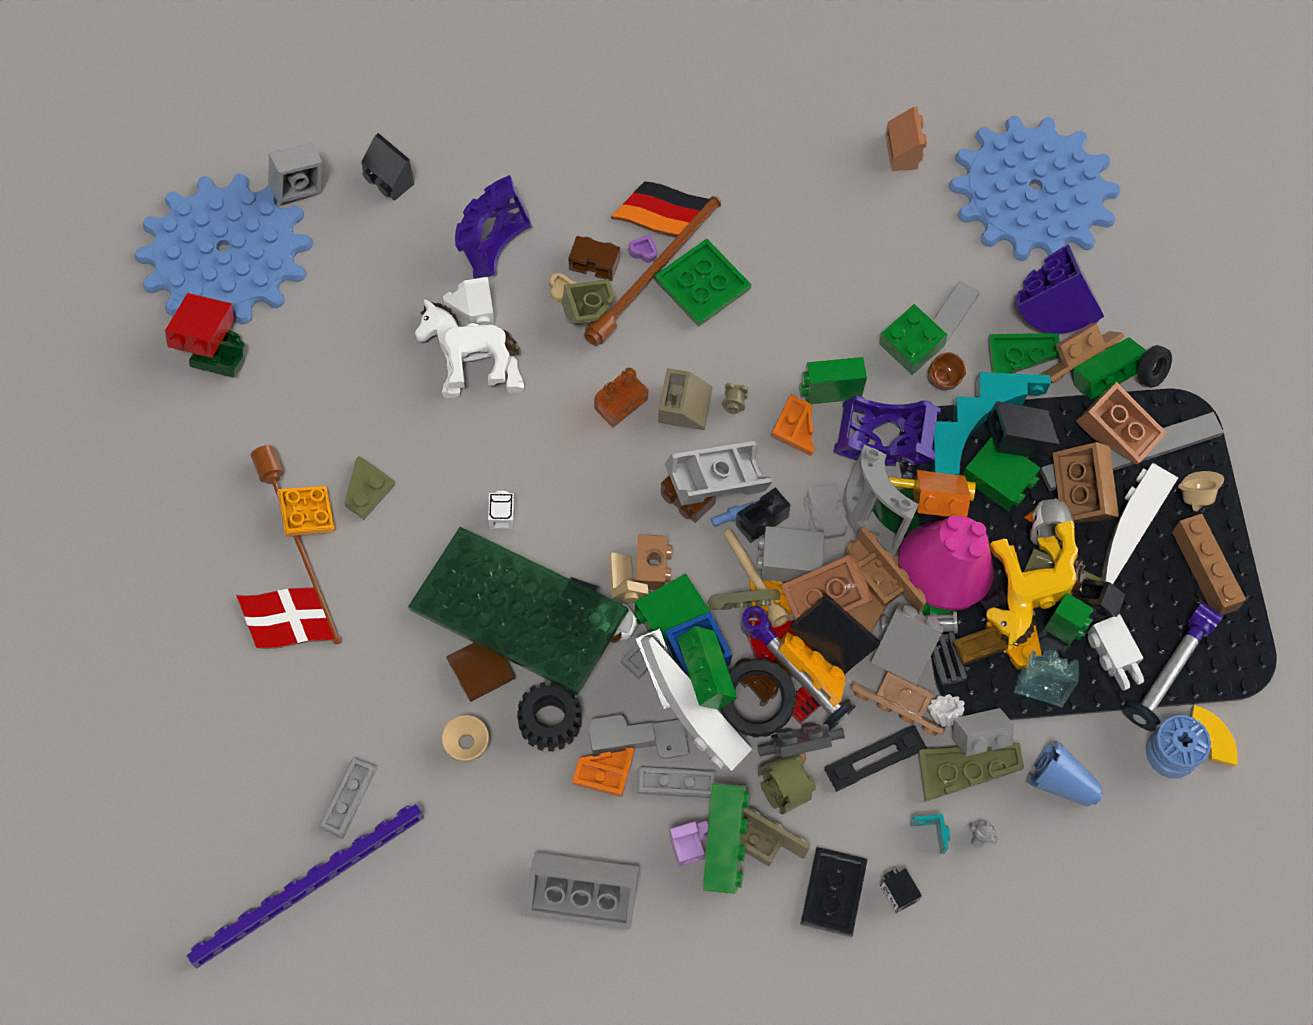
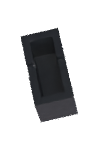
[736,487,791,543]

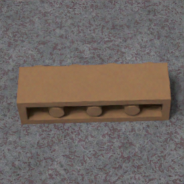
[1172,514,1246,615]

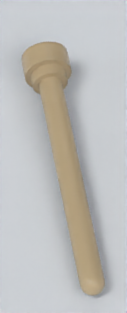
[724,529,790,627]

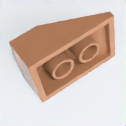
[1076,382,1167,464]
[781,554,874,620]

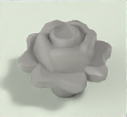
[970,821,998,848]

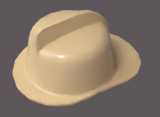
[1178,471,1224,511]

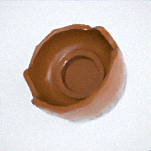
[928,352,966,390]

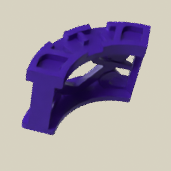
[455,175,531,279]
[833,396,941,466]

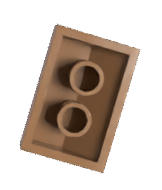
[1053,442,1119,523]

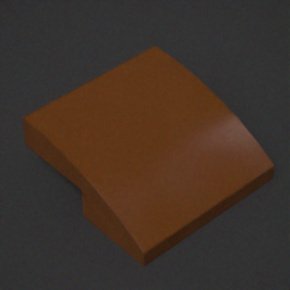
[446,634,515,702]

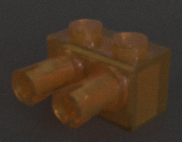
[594,368,648,428]

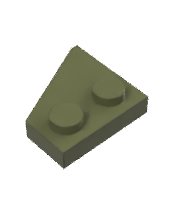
[345,456,395,520]

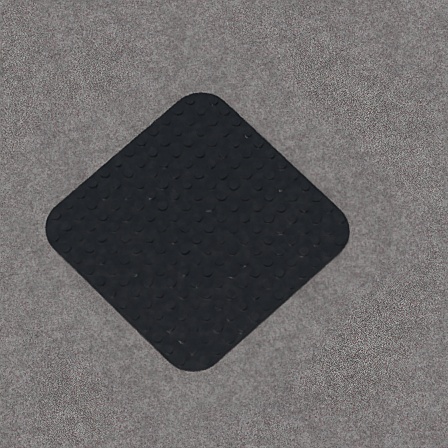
[898,388,1277,720]

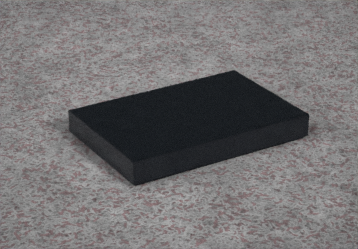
[790,594,880,675]
[800,847,868,937]

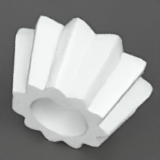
[928,694,964,727]

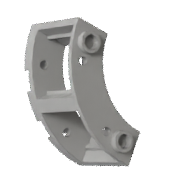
[843,445,919,558]

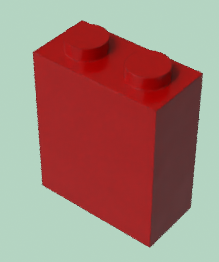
[165,293,234,358]

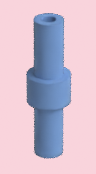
[711,500,756,527]

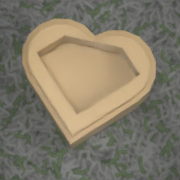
[549,273,576,303]

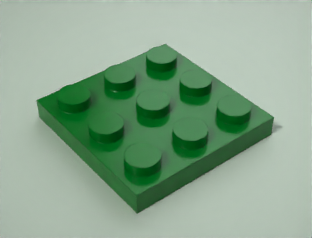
[654,238,751,327]

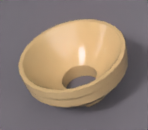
[442,715,489,762]

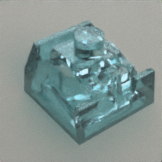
[1014,650,1079,707]

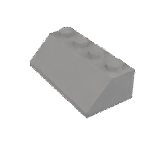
[526,853,639,929]

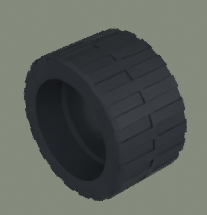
[721,659,796,738]

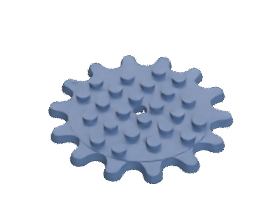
[949,116,1120,261]
[135,174,313,324]

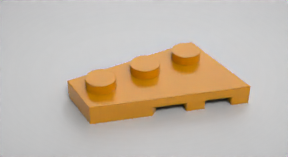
[778,632,847,708]

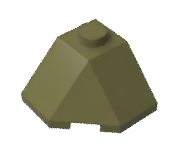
[561,279,615,324]

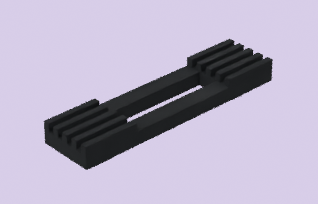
[824,725,927,792]

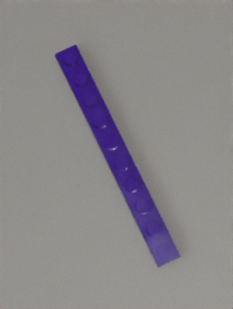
[186,804,424,969]

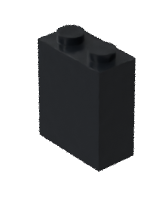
[987,401,1059,461]

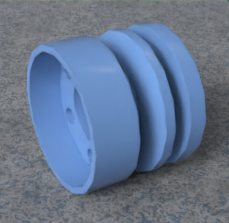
[1146,715,1211,778]

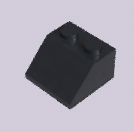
[361,133,414,201]

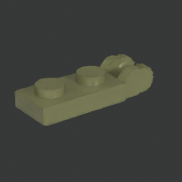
[708,589,780,610]

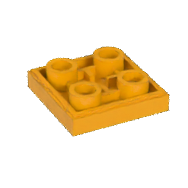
[277,486,334,536]

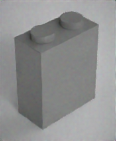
[757,526,824,583]
[871,605,945,685]

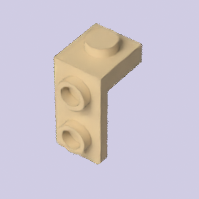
[608,552,648,603]

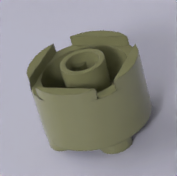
[758,754,816,815]

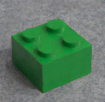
[879,304,948,375]

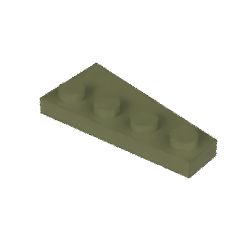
[918,743,1024,802]

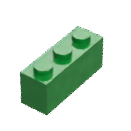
[1073,337,1147,400]
[677,626,737,710]

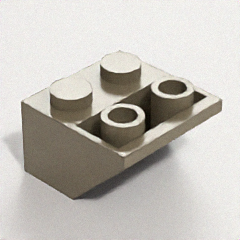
[658,368,712,430]

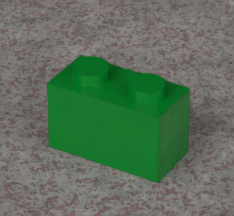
[1044,593,1093,645]

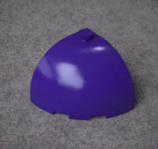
[1016,244,1105,334]

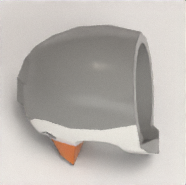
[1024,498,1074,546]

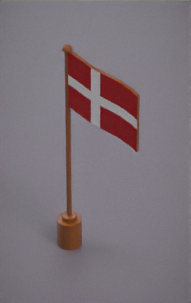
[236,445,342,649]

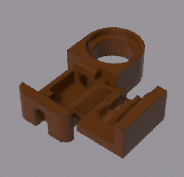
[735,658,792,707]

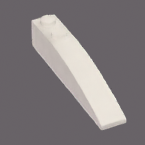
[1101,463,1178,584]
[640,637,752,771]

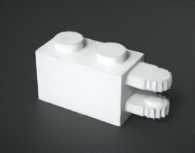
[1088,614,1144,690]

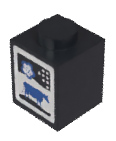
[880,868,922,913]

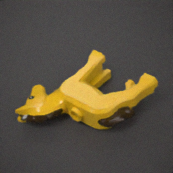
[986,521,1086,651]

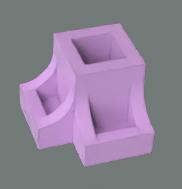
[669,821,708,868]

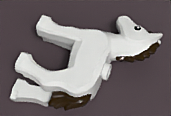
[415,300,524,398]

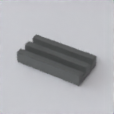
[932,632,967,686]

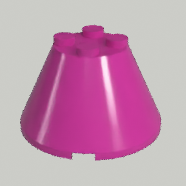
[898,516,994,610]

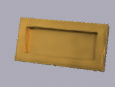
[952,626,1008,666]

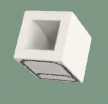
[488,491,515,530]

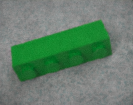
[703,783,750,894]

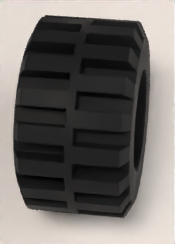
[517,682,582,752]

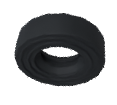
[1137,345,1172,387]

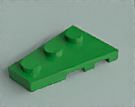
[988,333,1060,373]

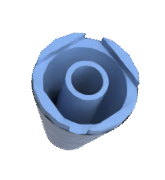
[1028,741,1103,807]

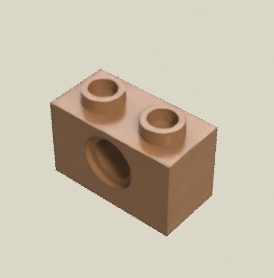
[635,535,672,590]

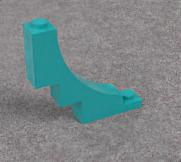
[931,372,1051,475]

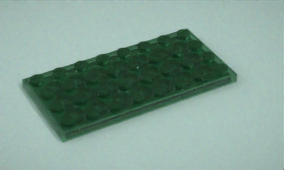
[408,527,629,695]

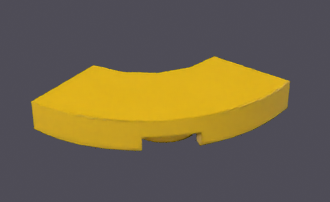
[1190,705,1238,767]

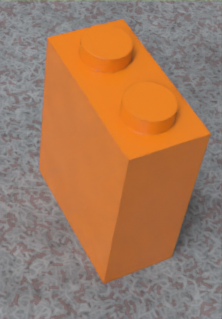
[913,470,971,517]

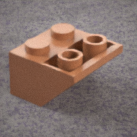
[885,106,927,171]

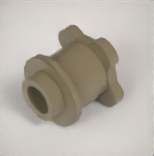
[722,383,748,414]

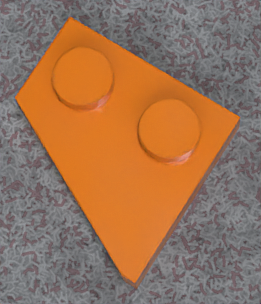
[770,394,815,456]
[572,747,635,797]

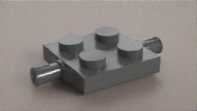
[758,723,845,758]

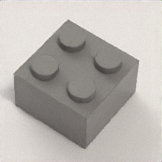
[268,143,322,204]

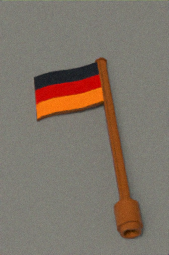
[583,181,721,346]

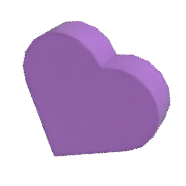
[628,235,657,263]

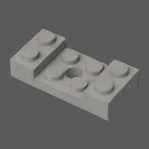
[665,441,772,506]

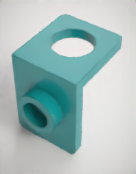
[910,814,950,854]

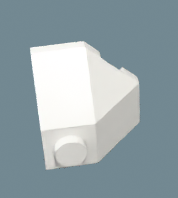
[443,277,495,325]

